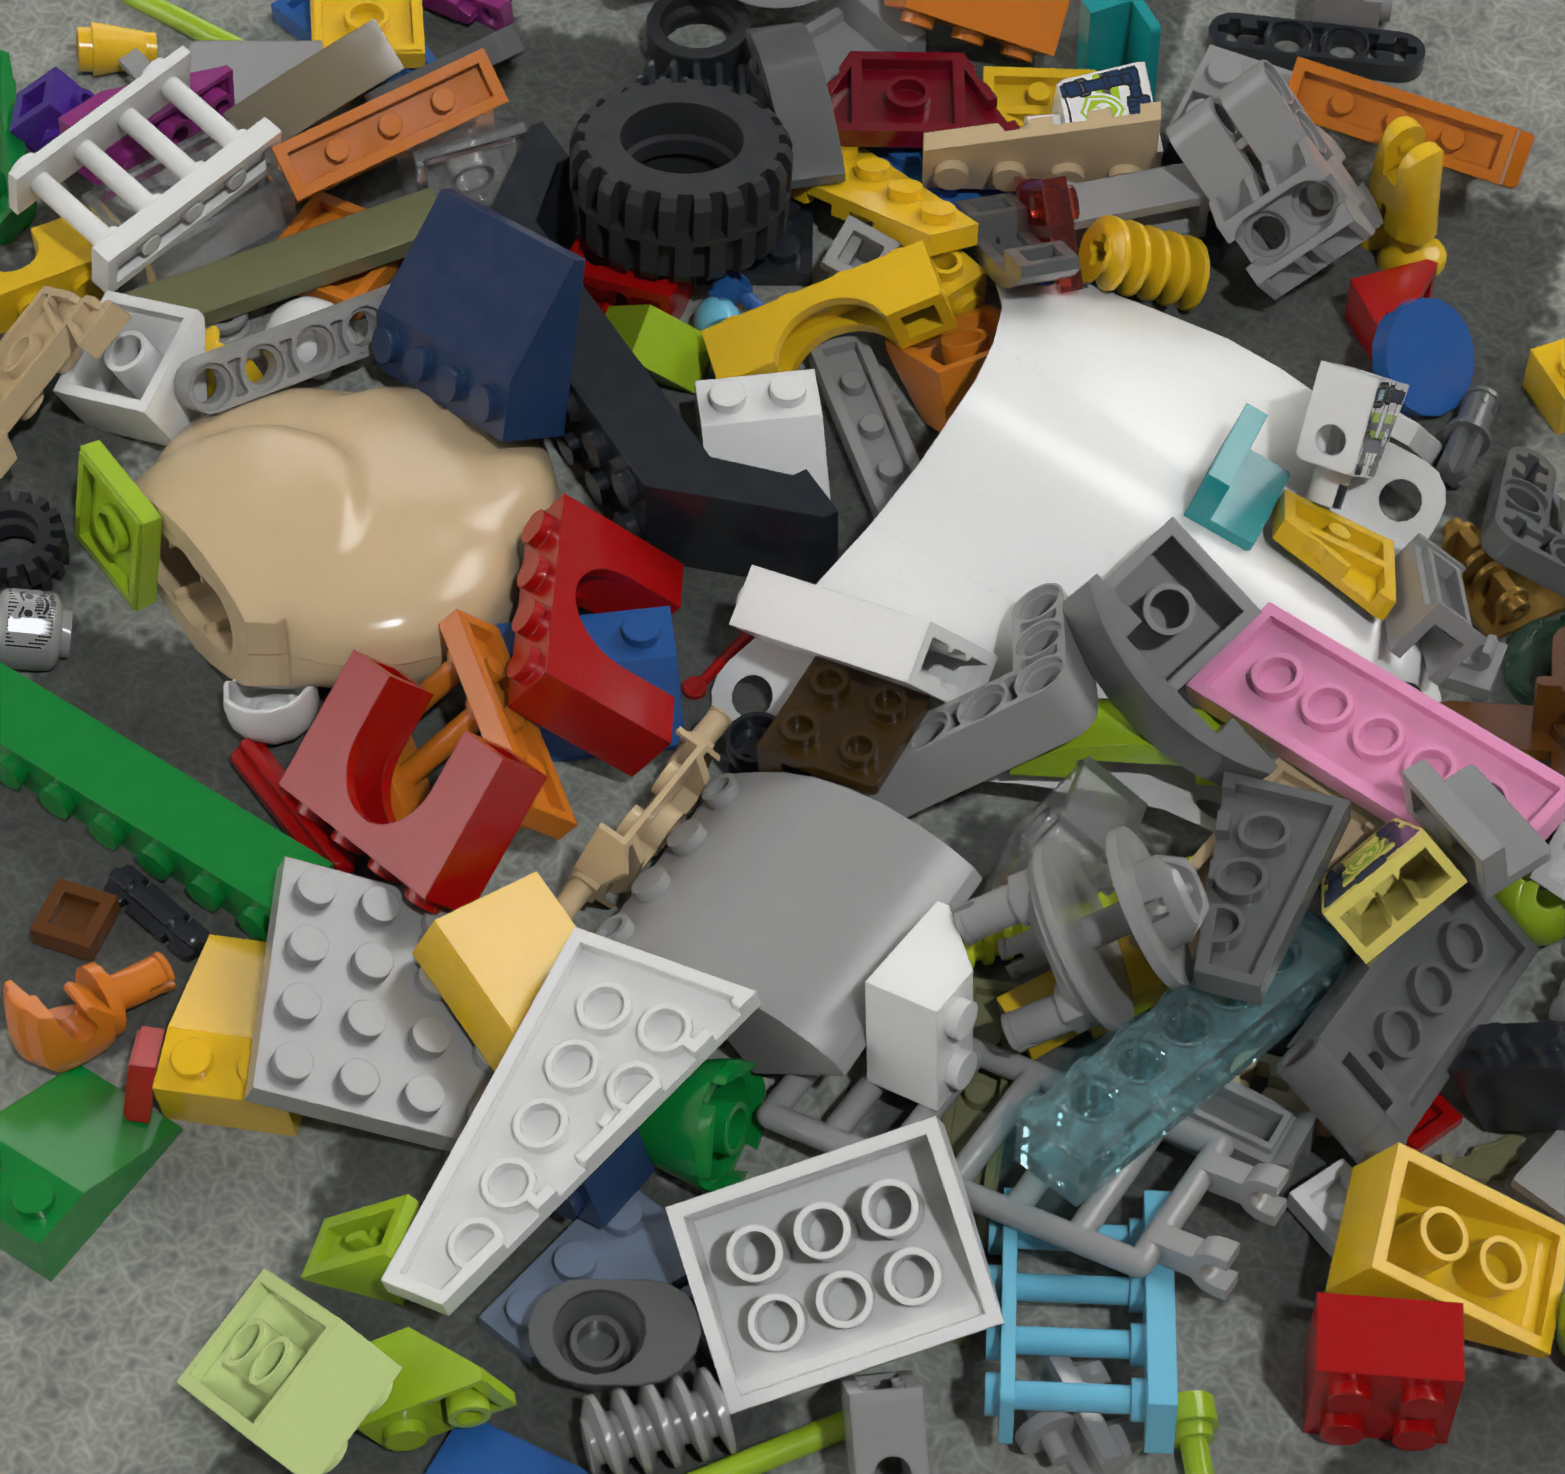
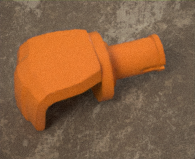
[3,952,176,1073]

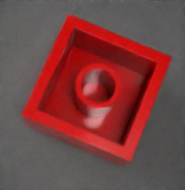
[1303,1292,1465,1451]

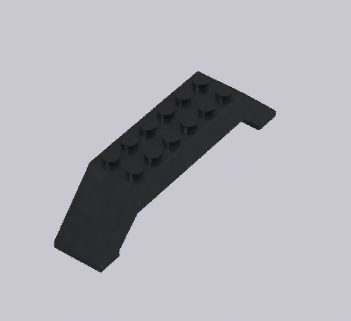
[490,121,838,585]

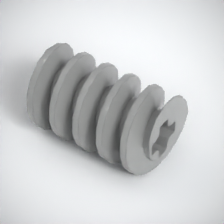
[579,1367,736,1474]

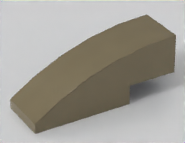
[222,18,405,142]

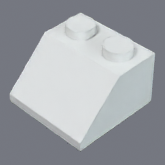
[53,290,207,446]
[695,369,830,499]
[865,901,978,1111]

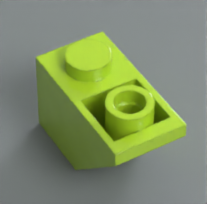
[357,1327,517,1452]

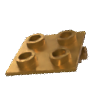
[1438,517,1565,639]

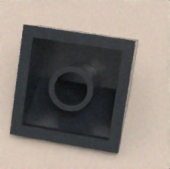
[1449,1020,1565,1131]

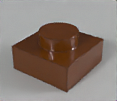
[29,878,121,962]

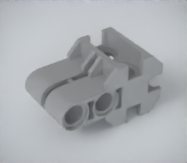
[1166,60,1384,300]

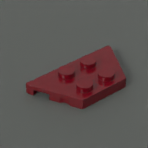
[827,51,1020,148]

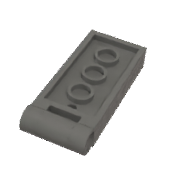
[1276,866,1539,1164]

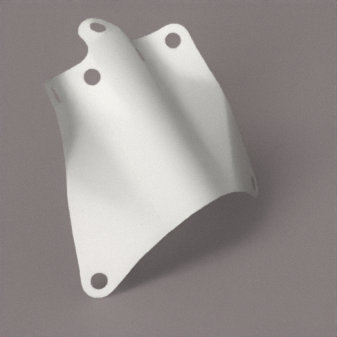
[711,277,1446,832]

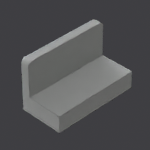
[1402,758,1551,899]

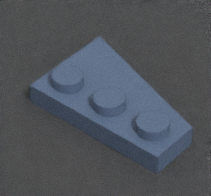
[479,1190,688,1368]

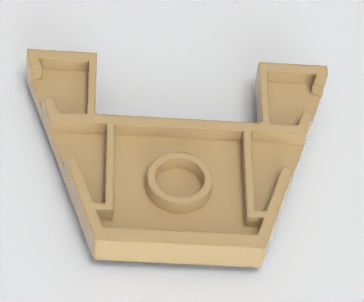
[0,285,132,479]

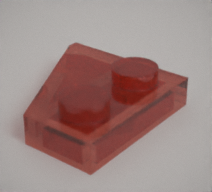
[1014,173,1084,293]

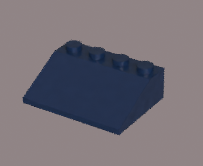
[372,189,586,442]

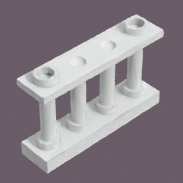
[8,45,282,292]

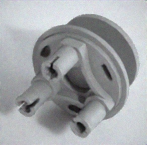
[953,826,1210,1053]

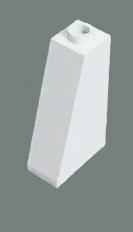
[729,565,998,705]

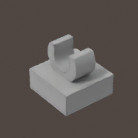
[1438,634,1508,702]

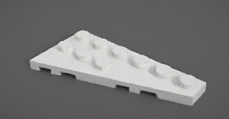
[381,927,761,1316]

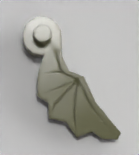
[1431,1131,1522,1185]

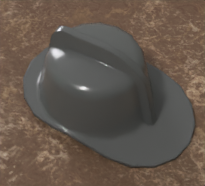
[528,1278,702,1392]

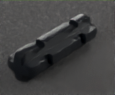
[104,864,211,962]

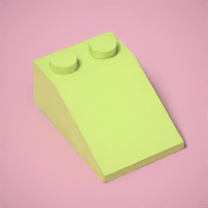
[176,1268,402,1474]

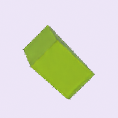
[605,304,711,395]
[301,1194,420,1306]

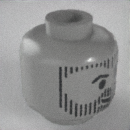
[0,588,73,672]

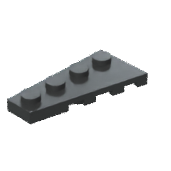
[1194,770,1351,1006]

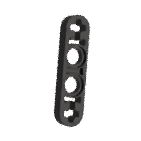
[1207,12,1426,83]

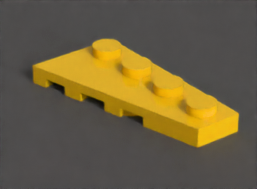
[791,147,979,256]

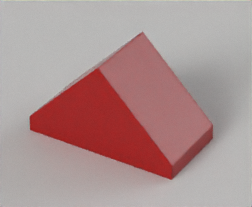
[1345,259,1438,362]

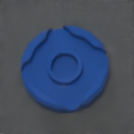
[1372,298,1474,417]

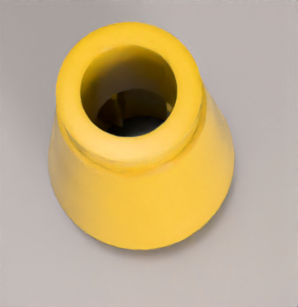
[76,21,157,77]

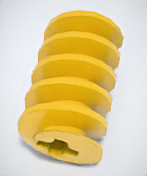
[1078,214,1210,312]

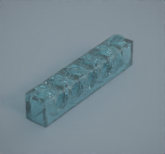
[1014,909,1353,1207]

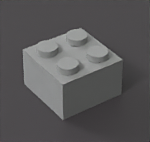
[1104,517,1262,691]

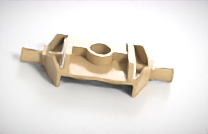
[556,706,732,920]

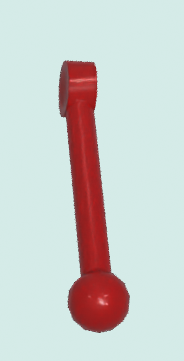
[682,631,754,700]

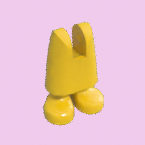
[1360,116,1447,276]

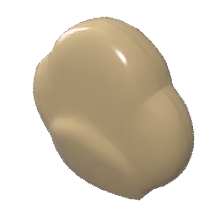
[134,386,560,689]

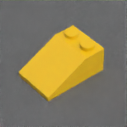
[152,934,302,1137]
[1325,1142,1565,1359]

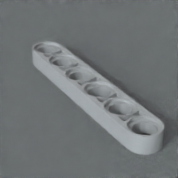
[174,284,391,414]

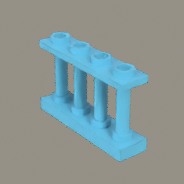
[984,1188,1178,1454]

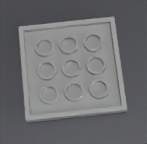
[244,856,495,1152]

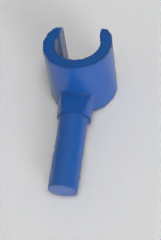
[707,272,765,310]

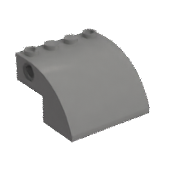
[595,772,982,1076]

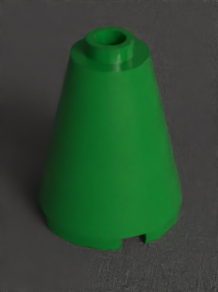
[638,1058,766,1193]

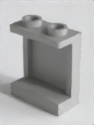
[749,0,926,87]

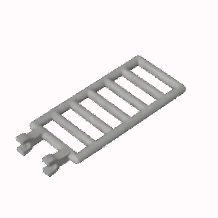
[756,1037,1289,1301]

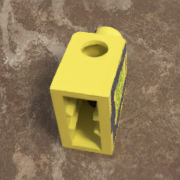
[1322,818,1468,964]

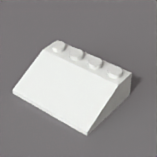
[665,1116,1005,1414]

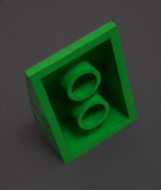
[0,1065,183,1282]

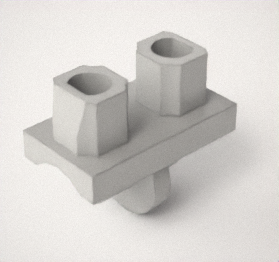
[1015,1356,1144,1474]

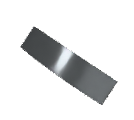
[746,22,845,189]
[955,192,1080,288]
[1063,573,1278,786]

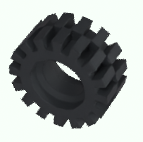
[0,491,70,592]

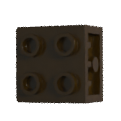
[757,656,931,795]

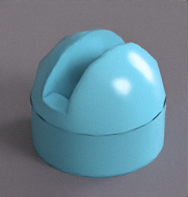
[693,297,740,331]

